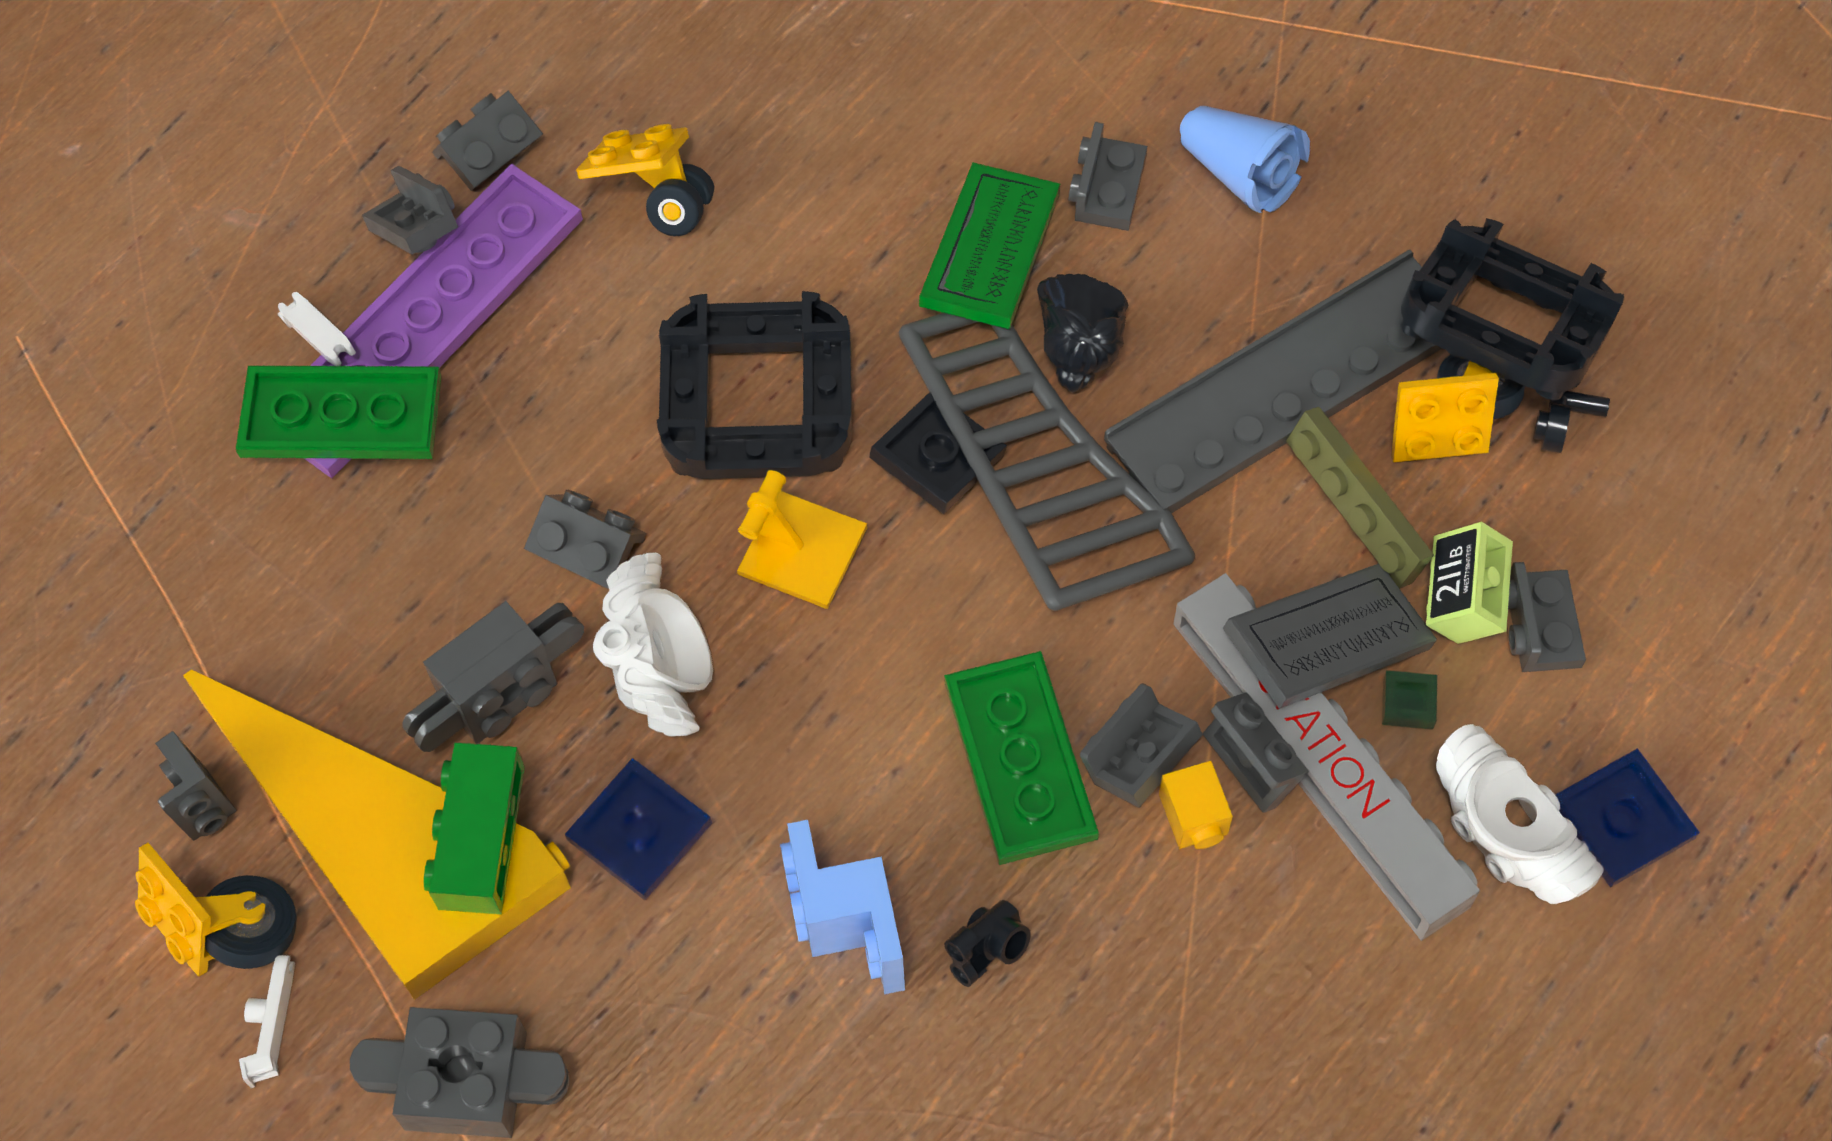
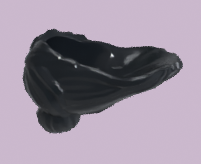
[1037,274,1129,393]

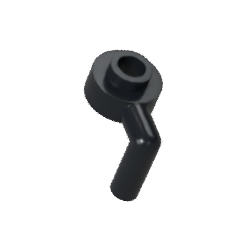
[1533,391,1610,453]

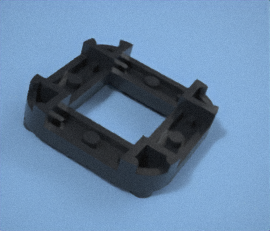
[1401,218,1624,400]
[657,291,852,479]

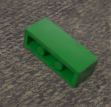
[424,742,525,915]

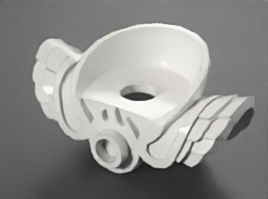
[593,553,713,737]
[1436,724,1604,904]

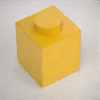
[1159,761,1233,849]

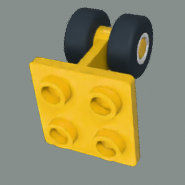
[576,124,715,236]

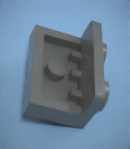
[432,90,543,191]
[362,166,458,255]
[524,490,646,589]
[1080,683,1203,808]
[1202,692,1309,813]

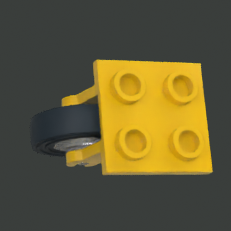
[1391,354,1525,462]
[135,842,297,977]

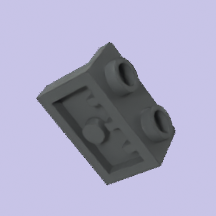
[1068,122,1148,231]
[1508,562,1586,672]
[155,731,237,841]

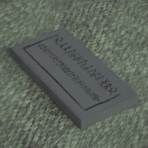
[1223,564,1437,709]

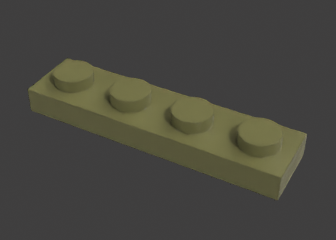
[1286,407,1434,589]

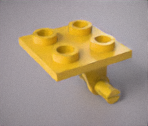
[737,470,867,609]

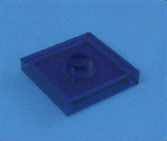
[1555,748,1700,888]
[565,758,712,900]

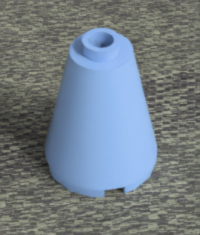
[1180,106,1310,213]

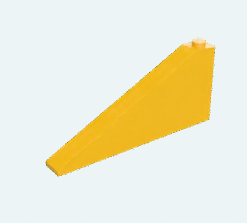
[183,669,571,1000]

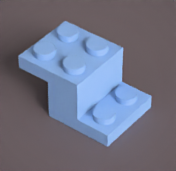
[780,820,905,994]

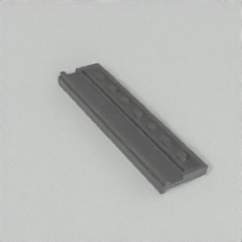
[1104,250,1442,513]

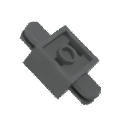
[402,601,584,752]
[350,1007,570,1138]

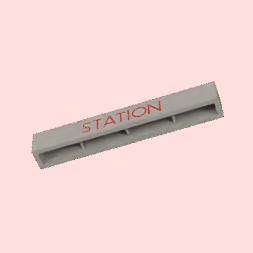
[1173,573,1480,941]

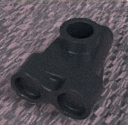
[944,900,1030,987]

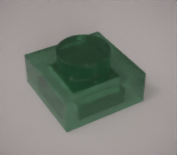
[1382,670,1437,729]

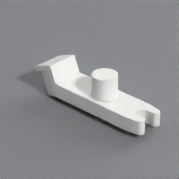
[278,292,356,366]
[239,955,295,1088]

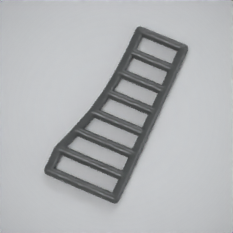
[899,313,1195,611]

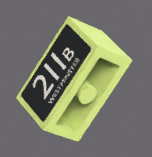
[1426,522,1513,644]

